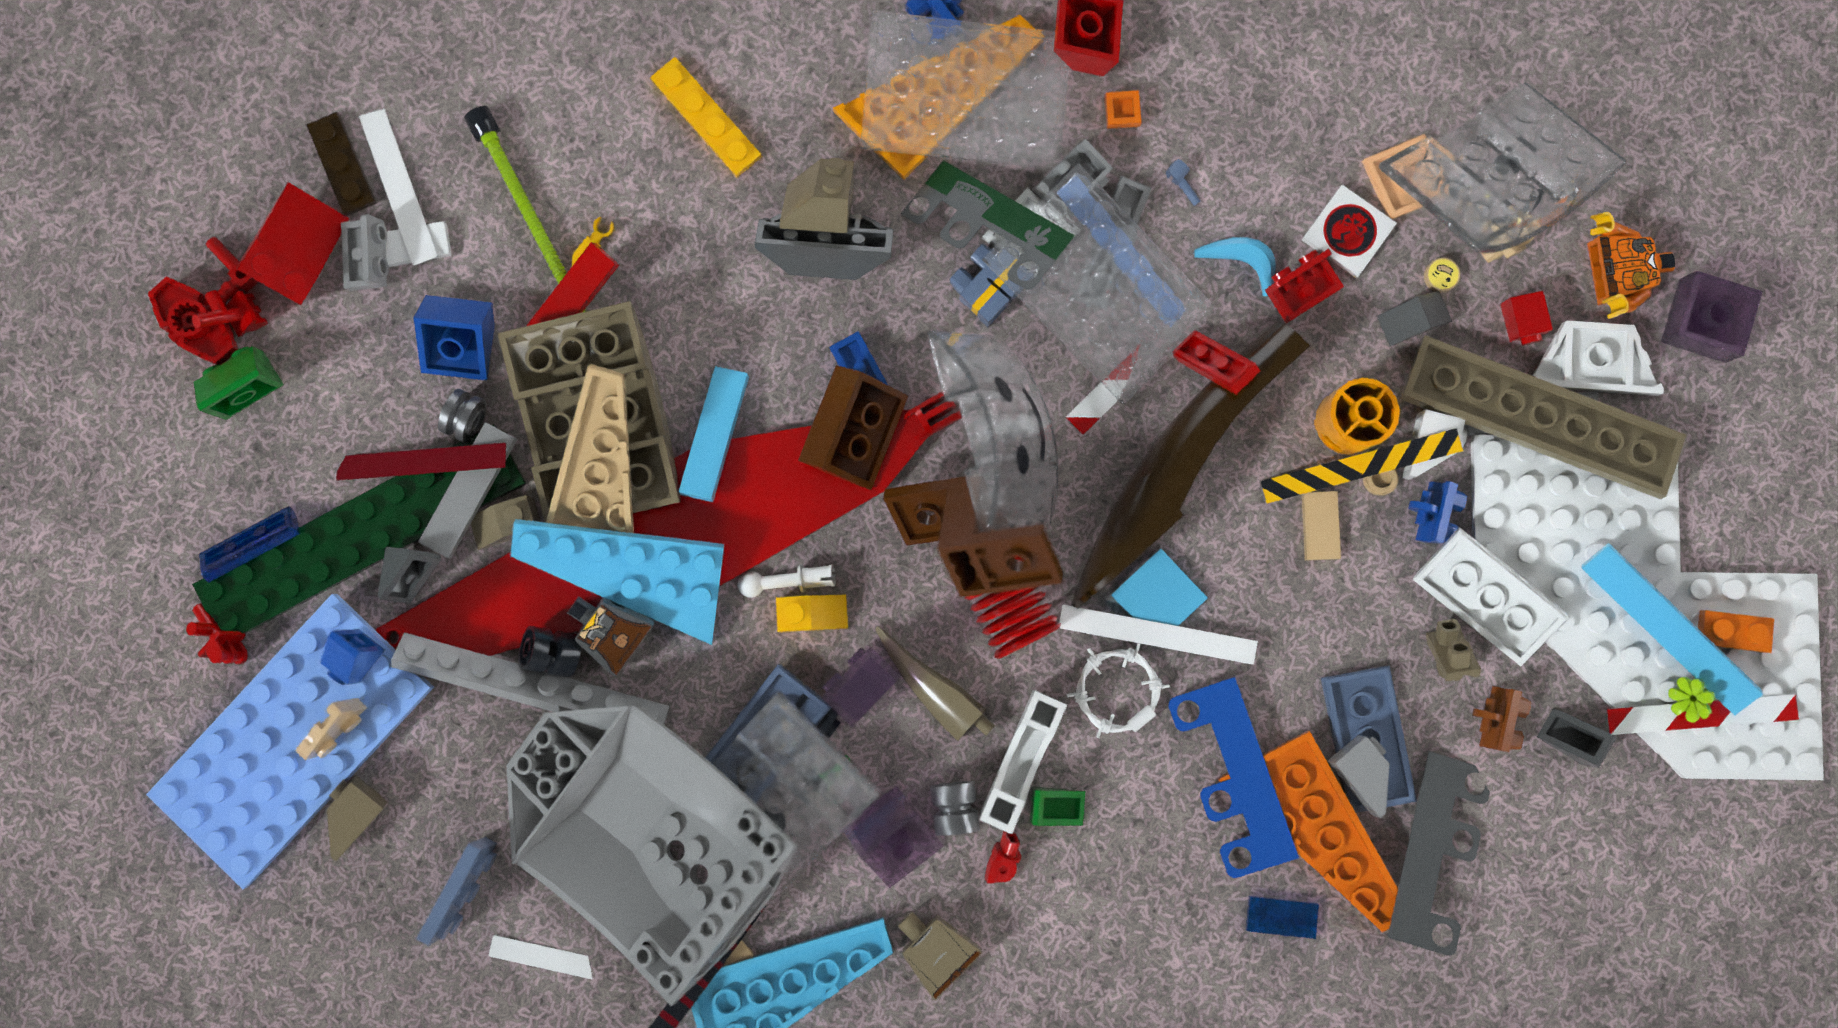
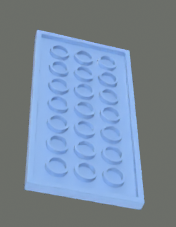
[146,594,434,889]

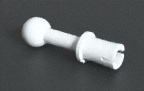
[738,564,836,598]

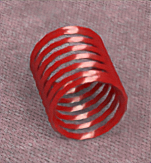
[964,556,1061,659]

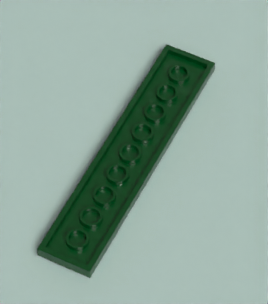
[192,424,526,634]

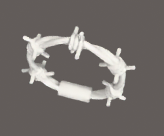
[1067,643,1170,738]

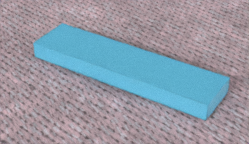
[678,366,749,502]

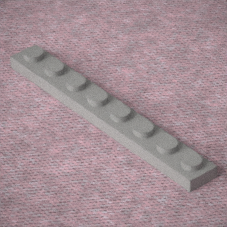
[391,632,670,725]

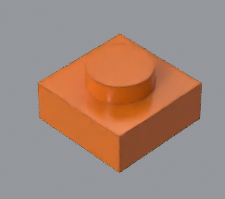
[1105,90,1142,129]

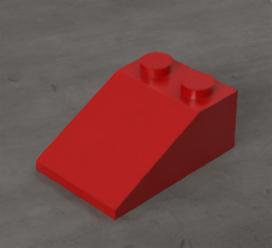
[235,182,350,305]

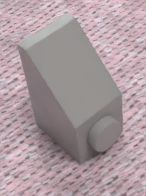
[1327,735,1389,818]

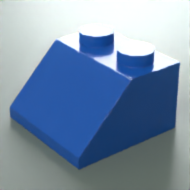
[413,295,495,380]

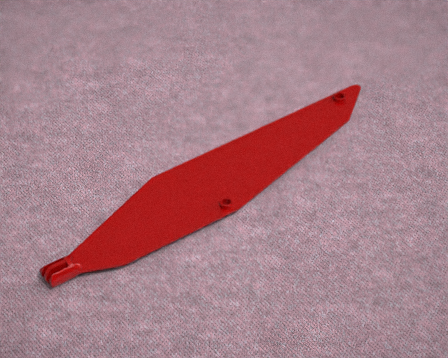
[375,389,963,656]

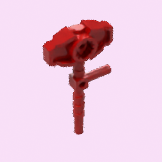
[148,237,258,365]

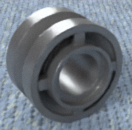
[438,388,486,443]

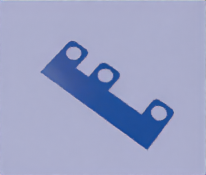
[1169,677,1299,878]

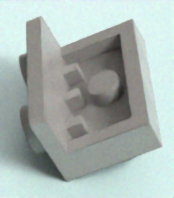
[341,214,389,291]

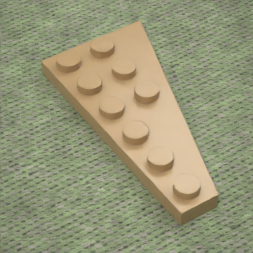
[546,364,634,533]

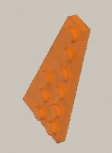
[1218,730,1398,933]

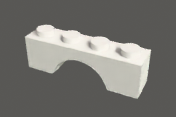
[978,690,1067,834]

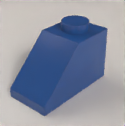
[320,629,385,685]

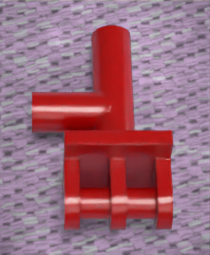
[192,290,268,337]
[186,603,248,664]

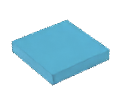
[1111,548,1208,626]

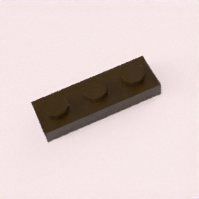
[306,112,377,216]

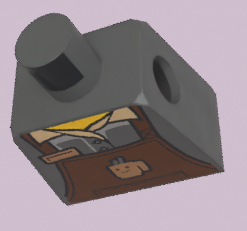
[567,596,655,677]

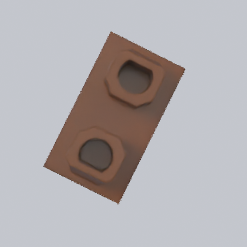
[1472,686,1532,753]

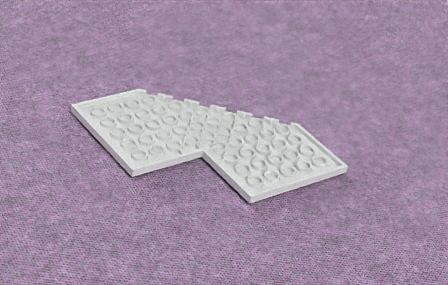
[1471,434,1824,780]

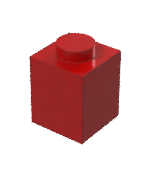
[1500,291,1553,346]

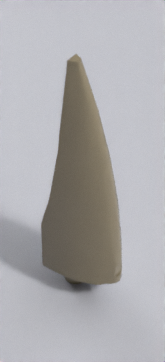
[875,626,995,741]

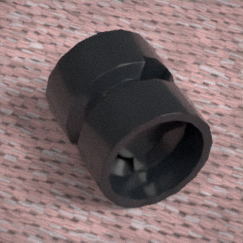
[518,626,581,677]

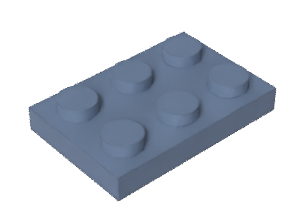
[416,837,497,946]

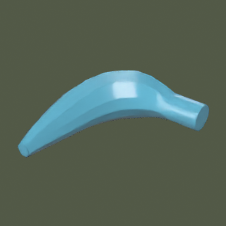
[1194,237,1276,297]

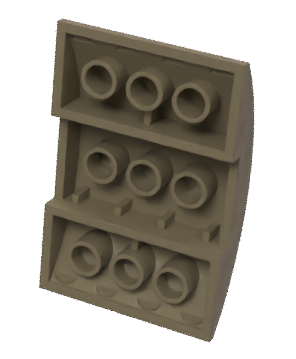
[497,301,681,523]

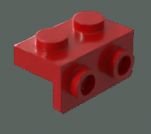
[1265,249,1344,324]

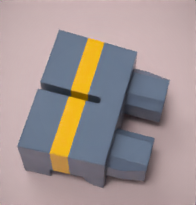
[950,244,1032,327]

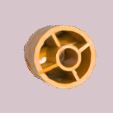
[1314,378,1400,455]

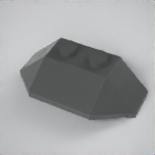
[755,213,894,280]

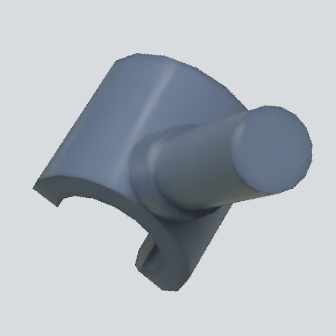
[1166,159,1200,206]

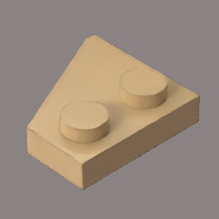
[296,698,367,760]

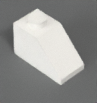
[1402,409,1467,480]

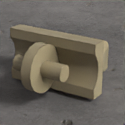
[1426,619,1481,681]

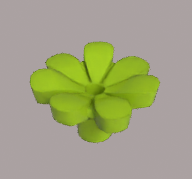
[1668,677,1715,722]

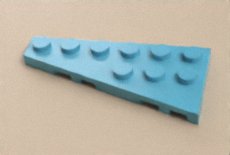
[511,519,724,645]
[691,917,893,1028]

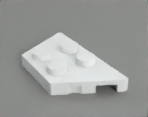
[1532,321,1664,396]

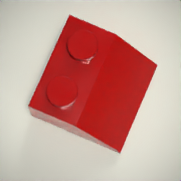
[1054,0,1124,77]

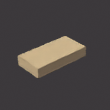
[1302,491,1341,561]

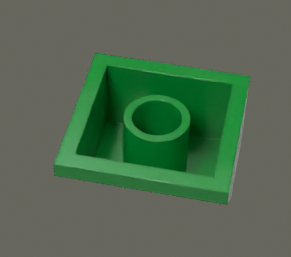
[194,346,284,420]

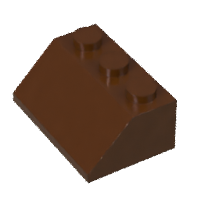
[798,365,908,490]

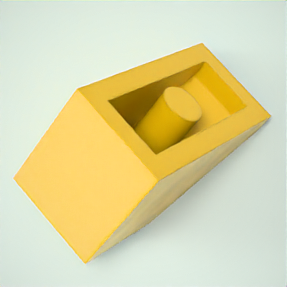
[776,595,848,633]

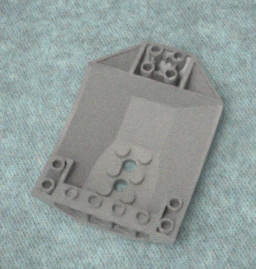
[506,705,798,1006]

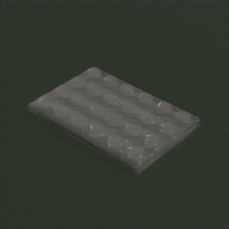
[860,10,1069,169]
[982,163,1217,404]

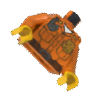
[1587,212,1675,319]

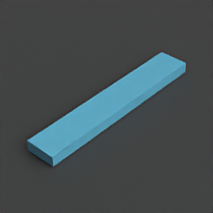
[1582,543,1763,716]

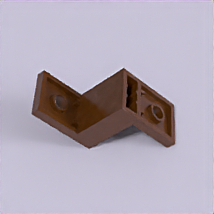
[883,473,1063,597]

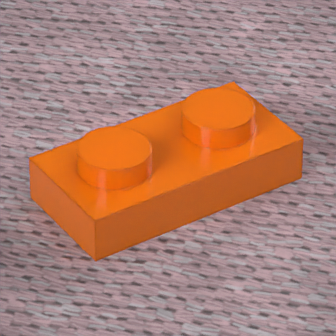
[1698,610,1774,653]

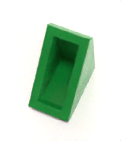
[1030,787,1086,826]

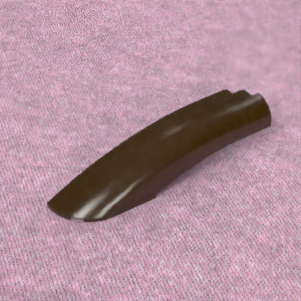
[1071,321,1310,609]

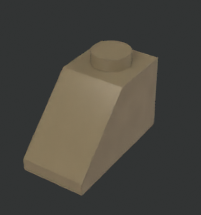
[471,495,541,550]
[327,775,387,861]

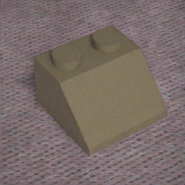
[779,158,854,233]

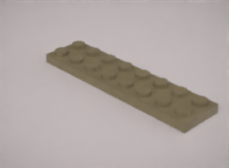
[1400,335,1686,499]

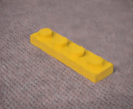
[650,57,762,178]

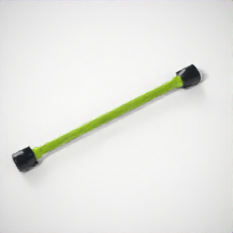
[464,106,587,312]

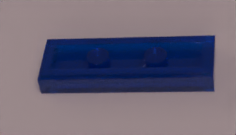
[199,506,300,583]

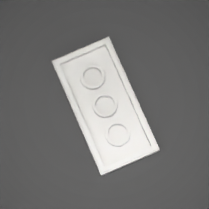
[1413,527,1569,666]

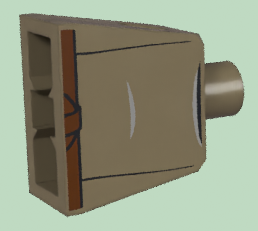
[898,911,982,1001]

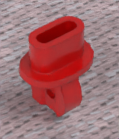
[985,831,1021,884]

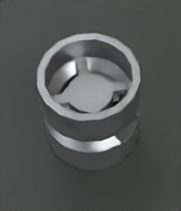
[930,781,980,836]

